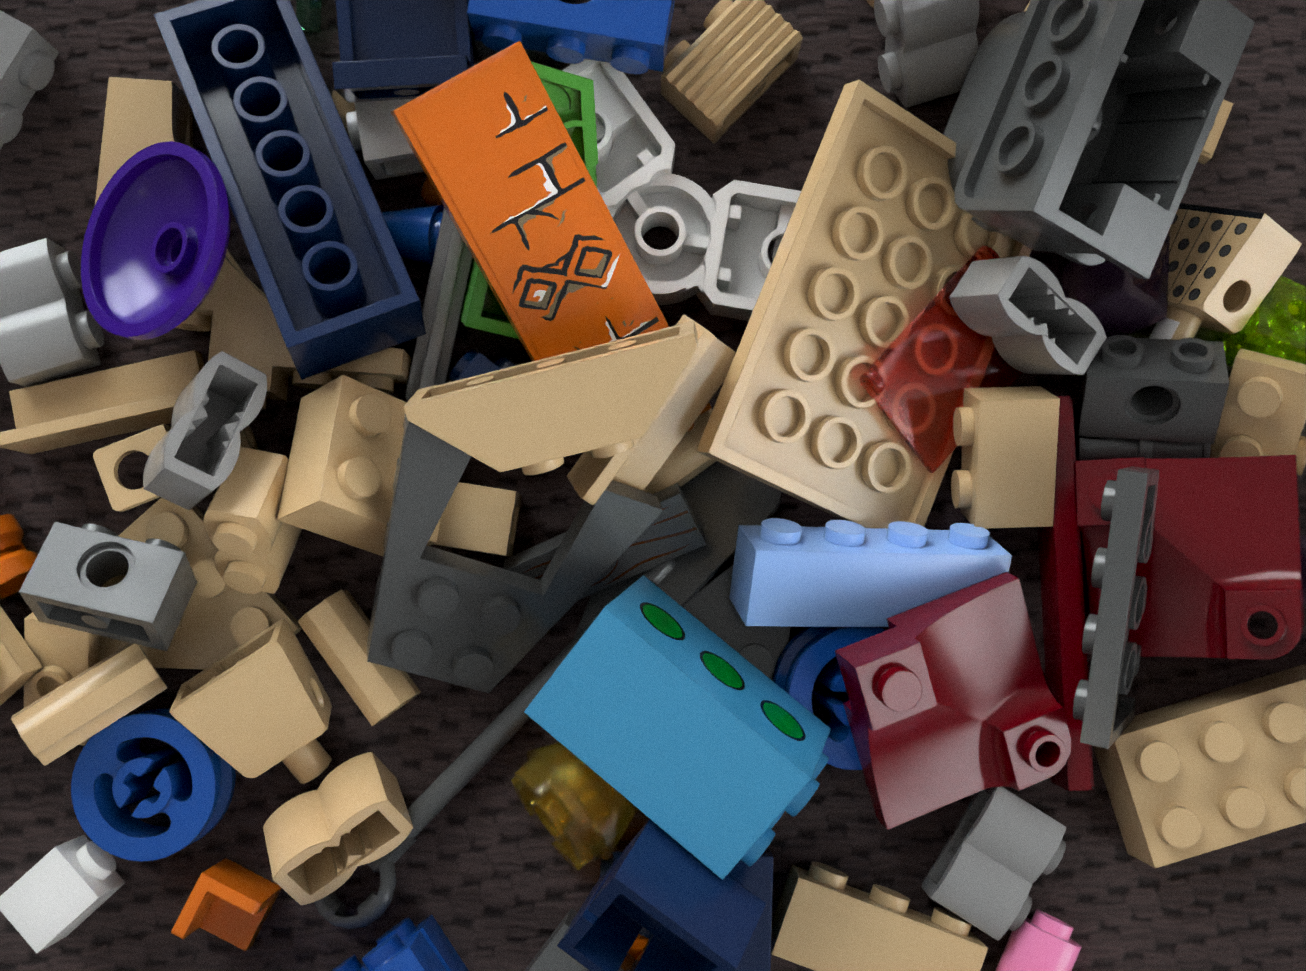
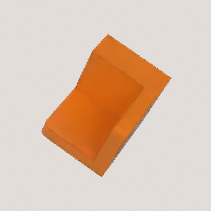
[171,858,282,951]

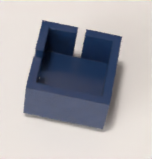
[557,819,767,971]

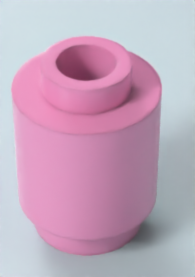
[995,909,1082,971]

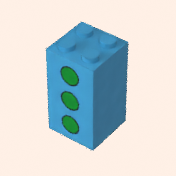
[524,575,831,880]

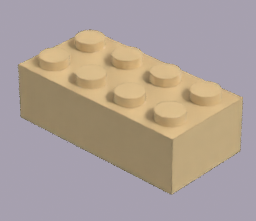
[1093,664,1306,869]

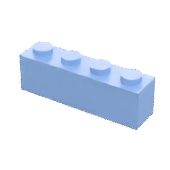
[729,518,1012,627]

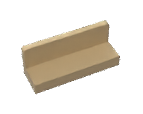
[567,314,736,505]
[0,350,204,454]

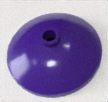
[81,141,230,340]

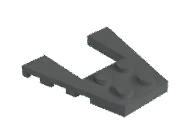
[367,414,663,693]

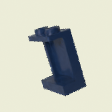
[332,0,474,103]

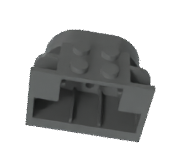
[943,0,1255,279]

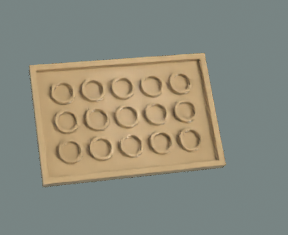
[696,80,1032,528]

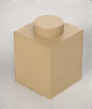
[433,482,522,557]

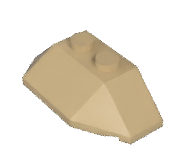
[403,320,698,475]

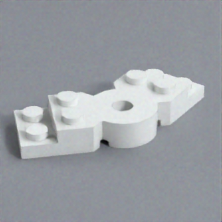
[562,59,801,321]

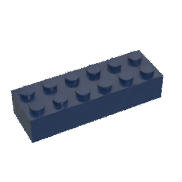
[154,0,426,380]

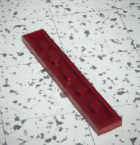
[1038,396,1094,791]

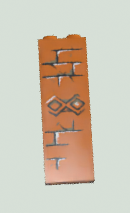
[391,41,712,432]

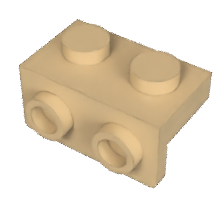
[1210,348,1306,476]

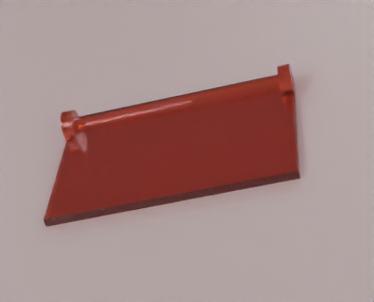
[859,246,1022,473]

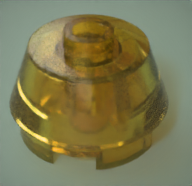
[511,741,639,870]

